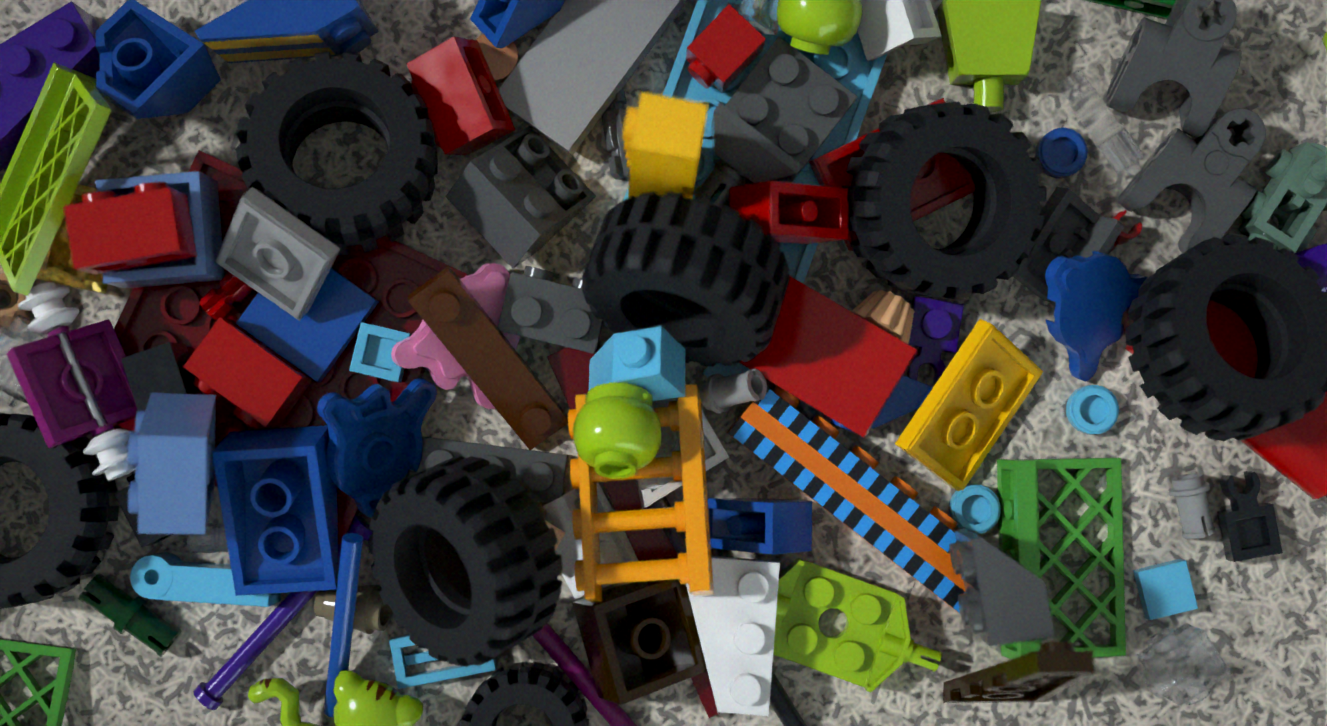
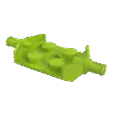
[773,558,942,692]

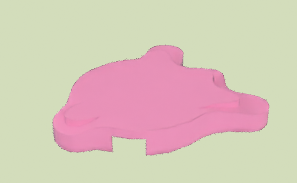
[391,263,521,409]

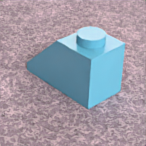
[589,326,686,401]

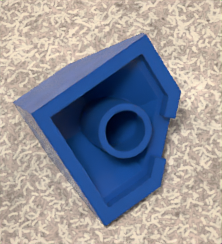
[96,0,221,119]

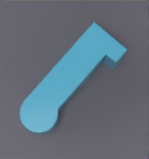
[130,552,281,607]

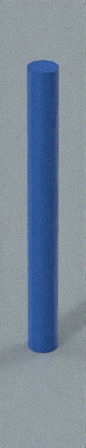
[324,533,363,717]

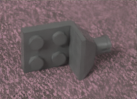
[693,36,858,208]

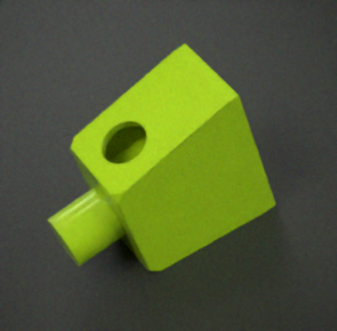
[938,0,1041,112]

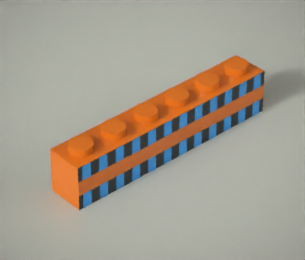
[726,385,966,614]

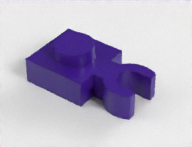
[907,296,964,385]

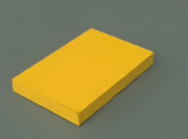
[895,319,1043,491]

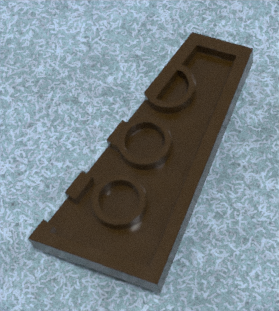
[943,641,1095,703]

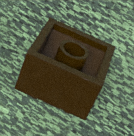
[572,579,707,705]

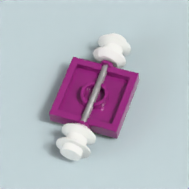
[6,282,138,481]

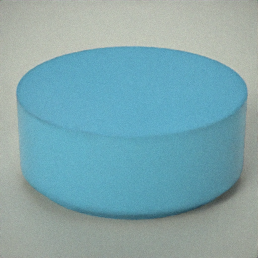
[1066,385,1119,434]
[949,484,1001,534]

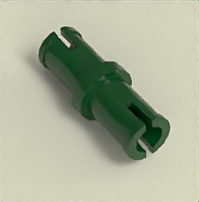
[78,573,181,657]

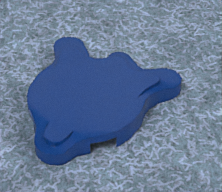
[1045,251,1148,382]
[317,378,437,518]

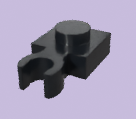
[1217,471,1283,562]

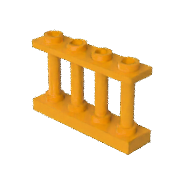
[568,384,714,603]

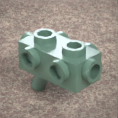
[1238,142,1327,253]

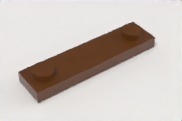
[408,266,568,450]

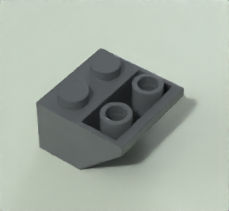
[445,126,596,268]
[949,528,1055,647]

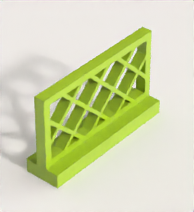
[0,62,112,296]

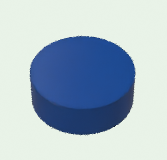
[1035,128,1088,178]

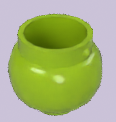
[777,0,862,55]
[573,383,662,479]

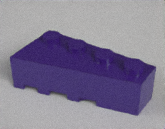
[0,1,100,171]

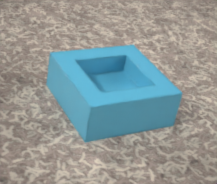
[349,322,412,383]
[1133,559,1198,620]

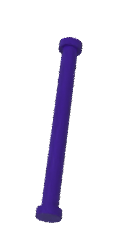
[193,515,373,710]

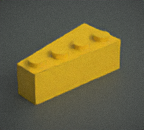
[622,92,708,199]

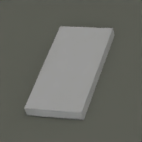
[498,0,687,155]

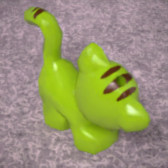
[248,670,423,726]

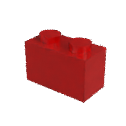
[406,36,516,155]
[730,181,848,244]
[64,182,197,274]
[183,317,313,429]

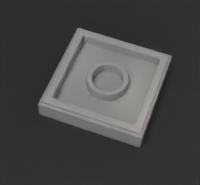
[215,187,340,321]

